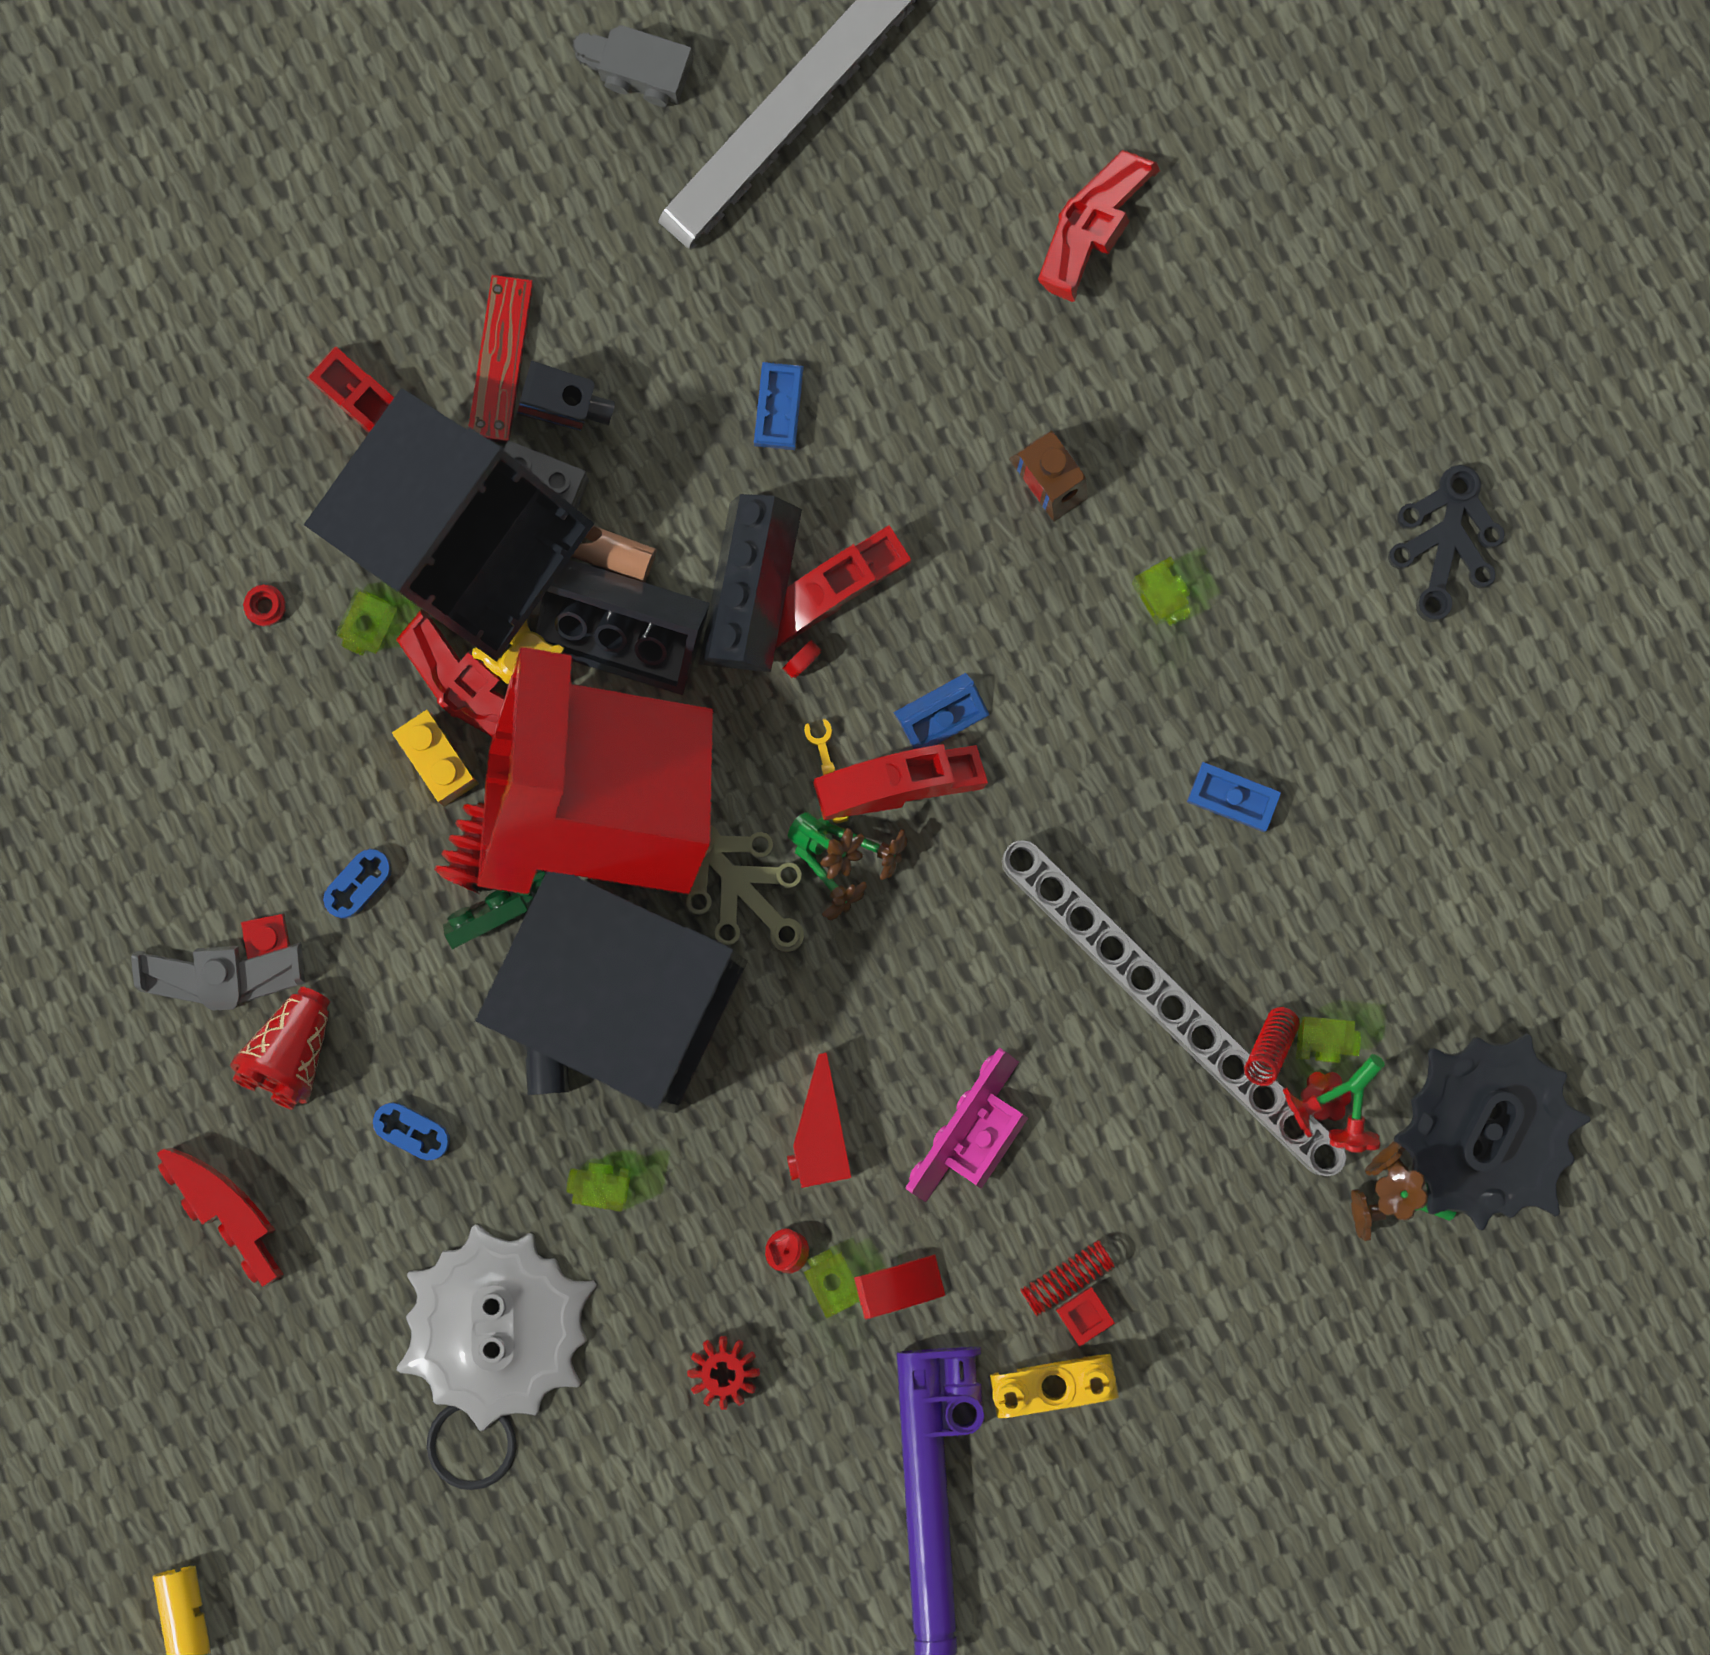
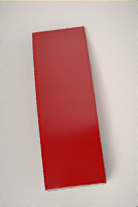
[306,346,394,432]

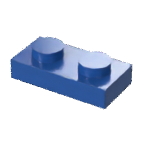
[1187,762,1281,832]

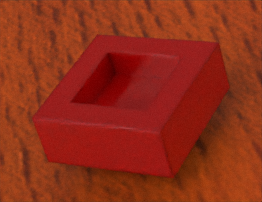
[241,914,290,959]
[1055,1286,1115,1347]

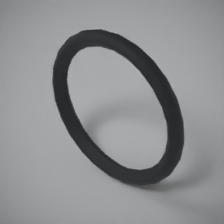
[426,1406,517,1490]

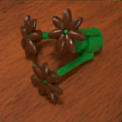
[787,812,908,921]

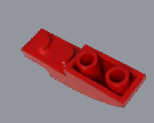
[775,525,911,649]
[813,744,988,820]
[156,1148,284,1287]

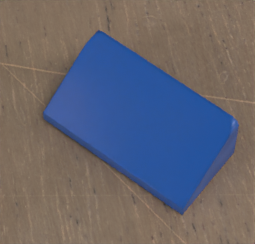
[893,673,990,749]

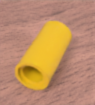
[152,1566,211,1655]

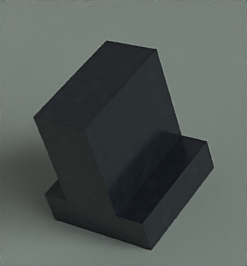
[304,388,595,662]
[475,871,748,1113]

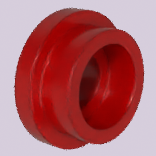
[243,585,286,627]

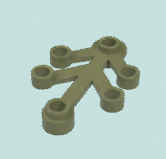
[686,825,804,952]

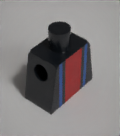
[516,361,615,431]

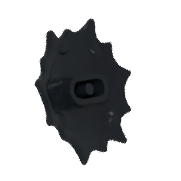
[1394,1033,1591,1231]

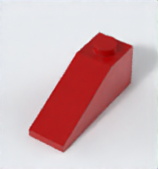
[787,1052,852,1188]

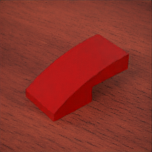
[854,1254,946,1319]

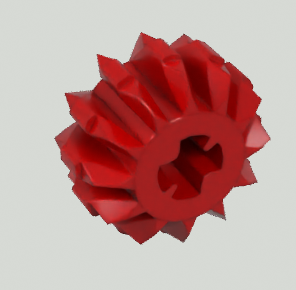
[687,1335,760,1410]

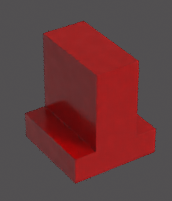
[477,646,713,894]

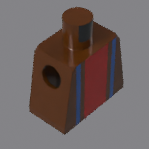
[1009,430,1088,522]

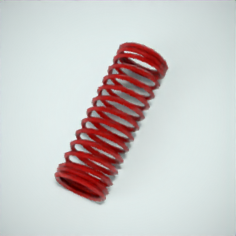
[1244,1007,1300,1086]
[1020,1240,1115,1317]

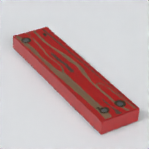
[468,275,534,443]

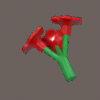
[1283,1054,1385,1152]

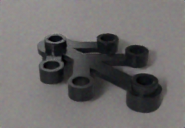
[1388,465,1505,622]

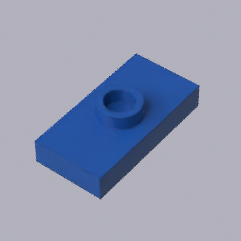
[754,362,804,450]

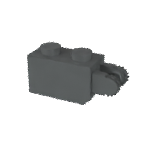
[573,25,693,107]

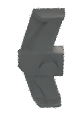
[131,942,305,1010]

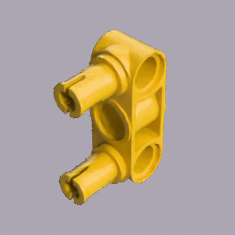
[990,1354,1119,1418]

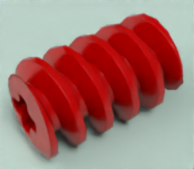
[434,801,484,895]

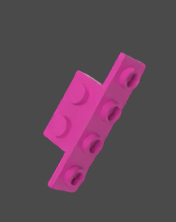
[906,1048,1028,1202]

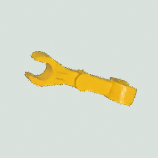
[804,719,849,824]

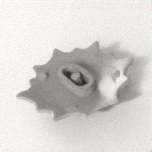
[397,1224,597,1432]

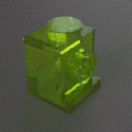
[1132,556,1191,626]
[336,587,397,656]
[1296,1016,1361,1063]
[566,1162,632,1212]
[803,1248,860,1319]

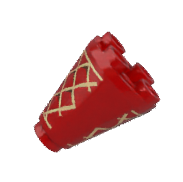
[230,987,330,1110]

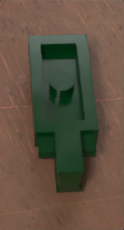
[443,870,546,950]

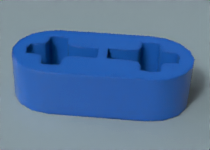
[323,849,392,919]
[373,1103,450,1160]

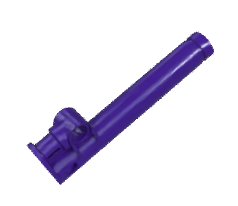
[896,1347,984,1655]

